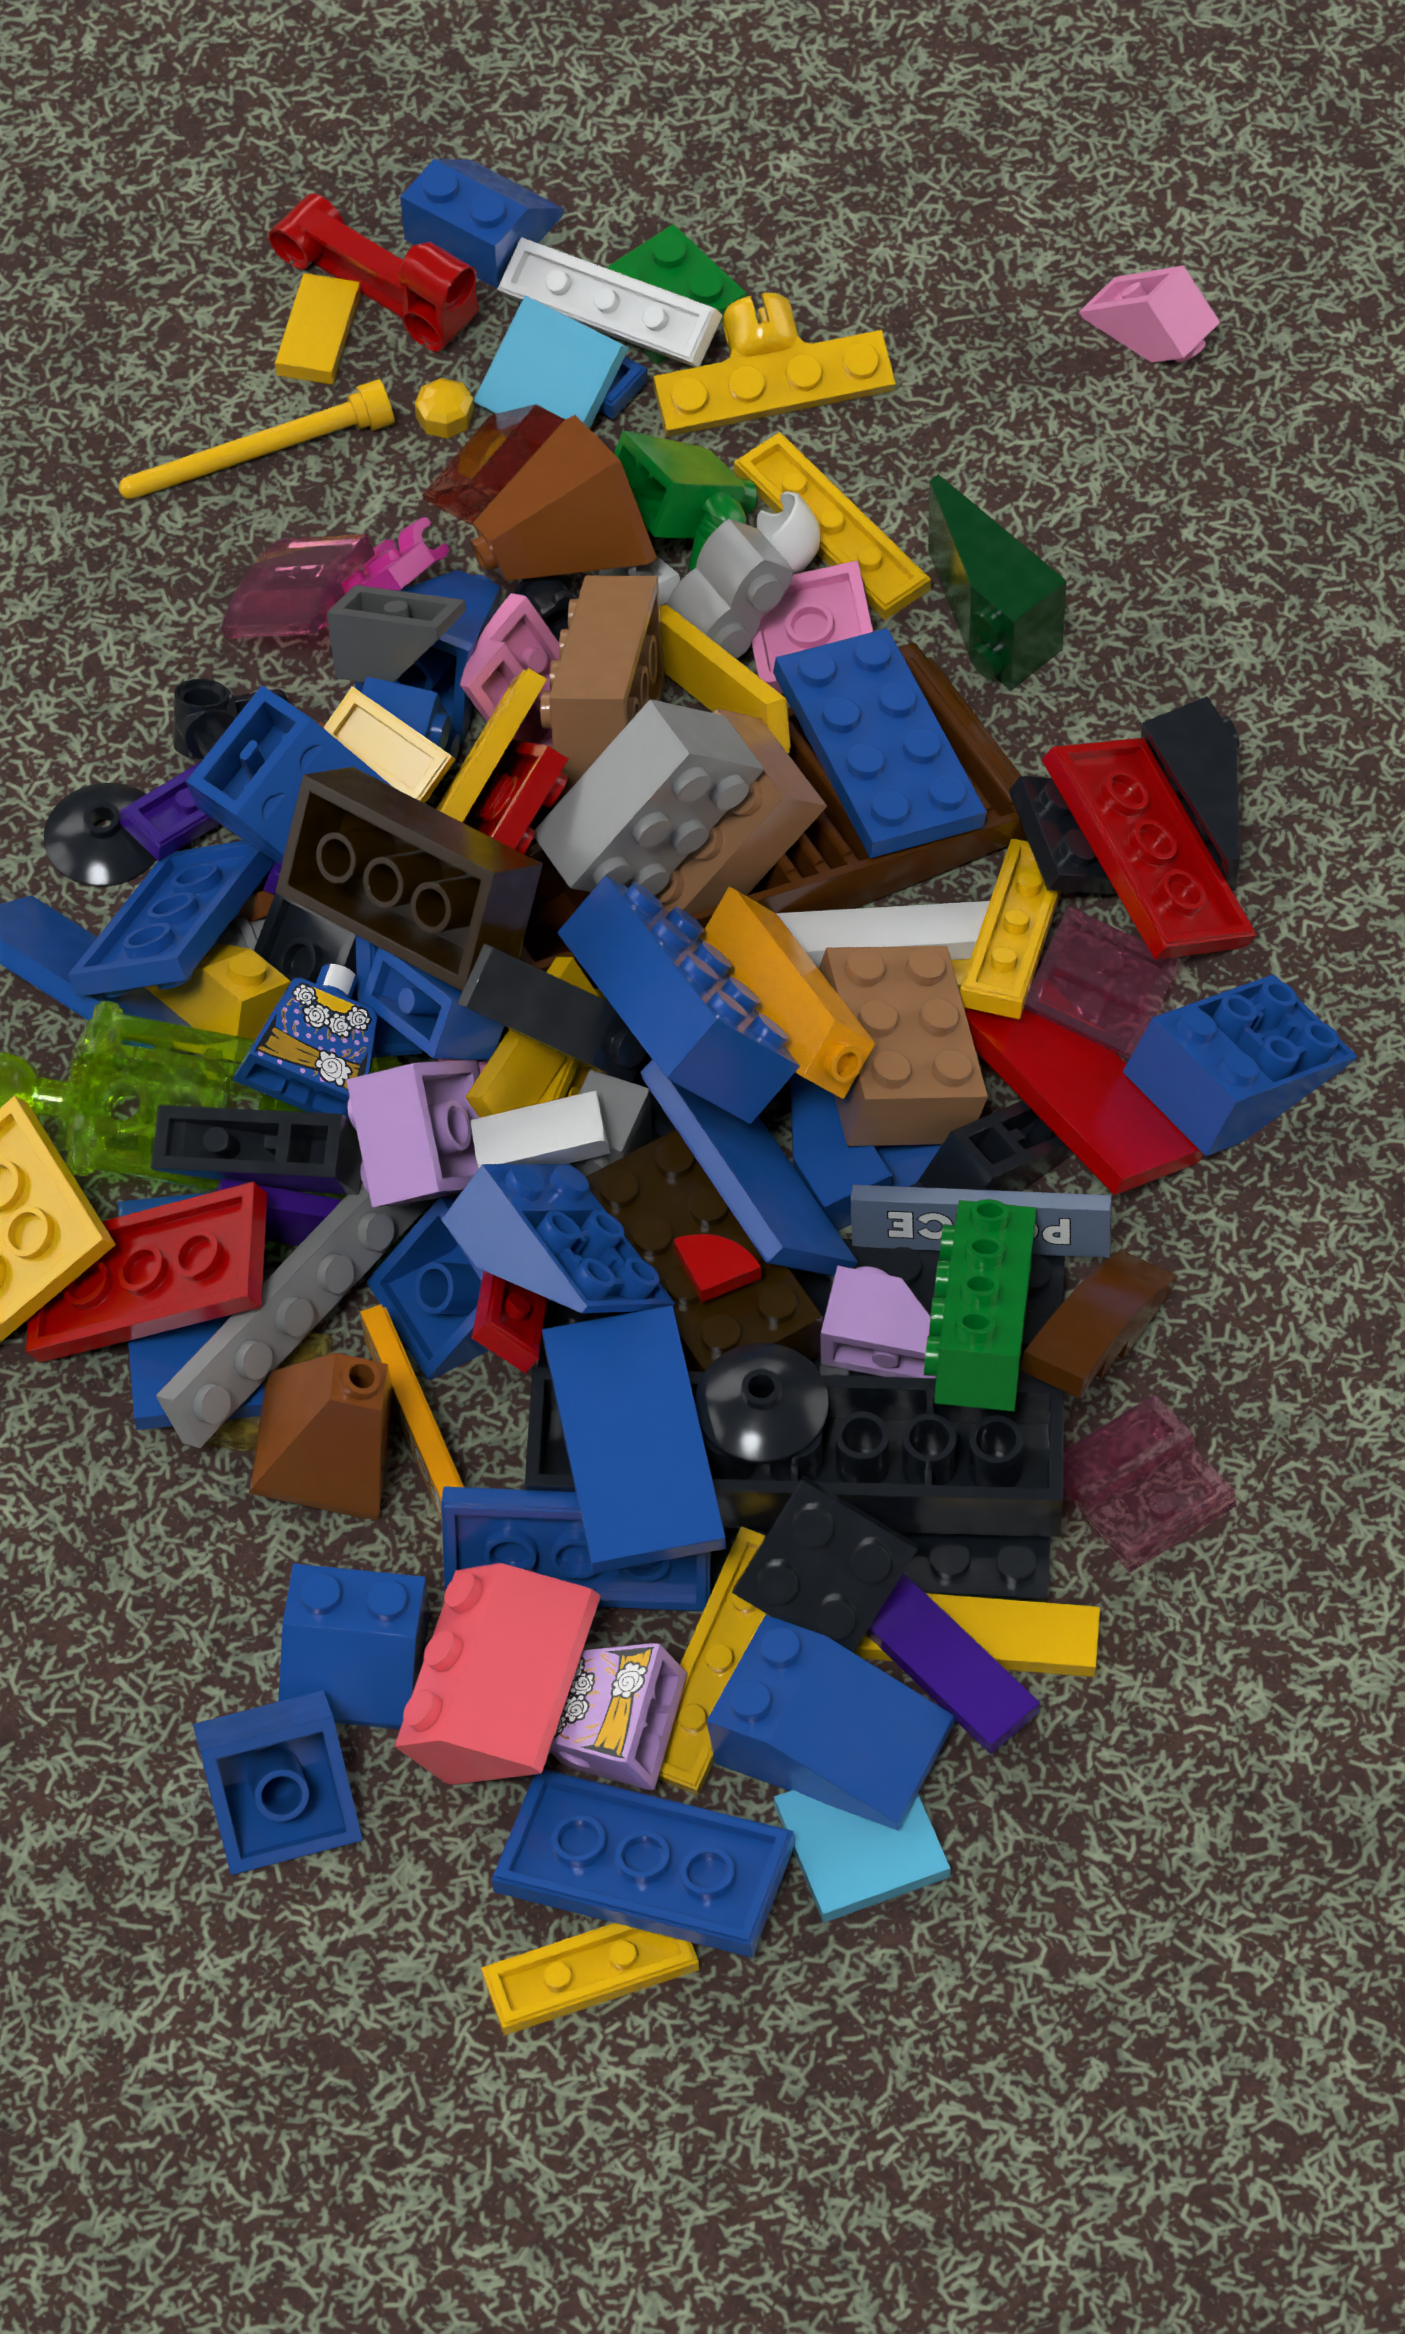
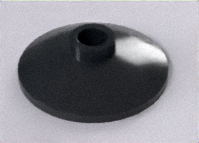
[44,783,157,887]
[695,1343,829,1464]

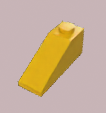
[145,943,291,1062]

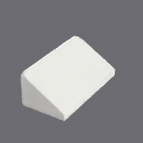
[470,1091,611,1169]

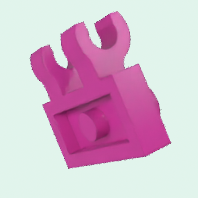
[317,517,449,628]

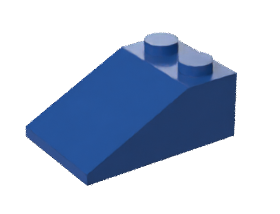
[706,1615,955,1830]

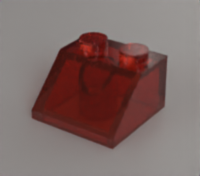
[423,404,565,526]

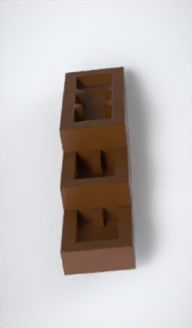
[1020,1250,1178,1398]

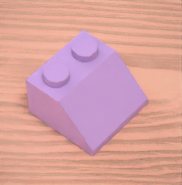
[346,1060,479,1207]

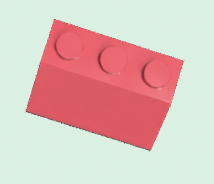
[394,1563,601,1785]

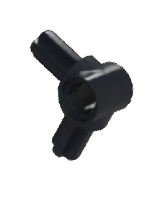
[173,679,288,759]

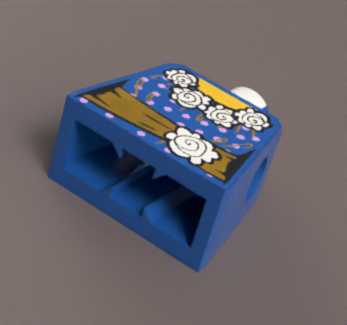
[233,964,377,1118]

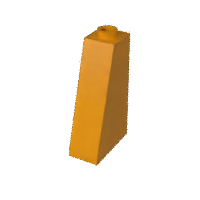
[700,887,876,1100]

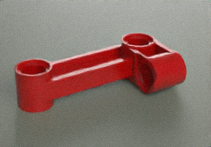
[268,193,479,352]

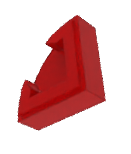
[674,1234,761,1303]

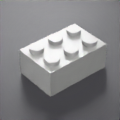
[534,699,765,895]

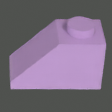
[821,1266,936,1378]

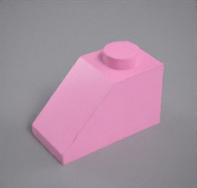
[1079,265,1220,363]

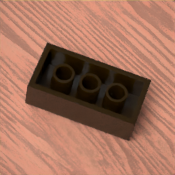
[275,767,543,992]
[586,1129,823,1372]

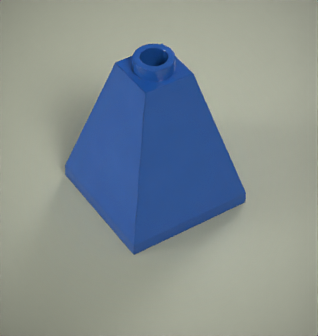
[355,570,501,744]

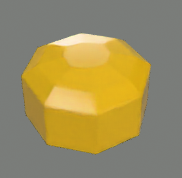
[415,378,474,439]

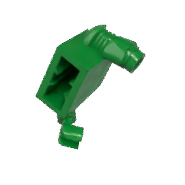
[614,431,757,572]

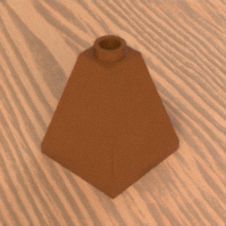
[470,415,657,581]
[249,1353,394,1519]

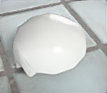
[757,491,820,575]

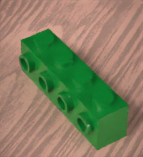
[924,1199,1037,1411]

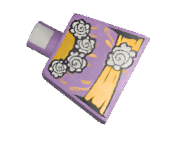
[549,1644,687,1790]

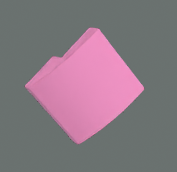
[460,593,560,744]

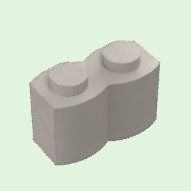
[667,519,793,659]

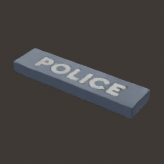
[851,1185,1111,1258]

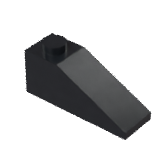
[1141,696,1240,891]
[458,944,646,1083]
[918,1100,1074,1192]
[151,1105,363,1195]

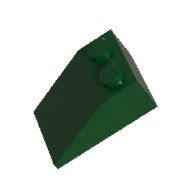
[928,474,1067,691]

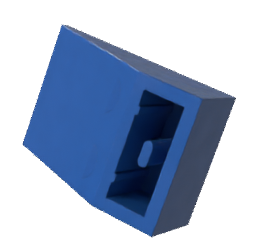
[186,685,393,866]
[1123,974,1358,1156]
[442,1164,675,1313]

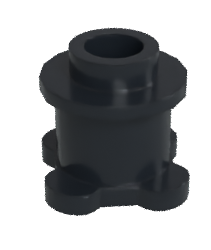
[514,574,577,642]

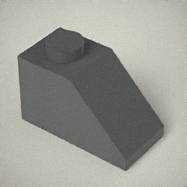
[327,585,466,685]

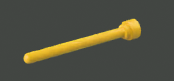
[119,379,395,500]

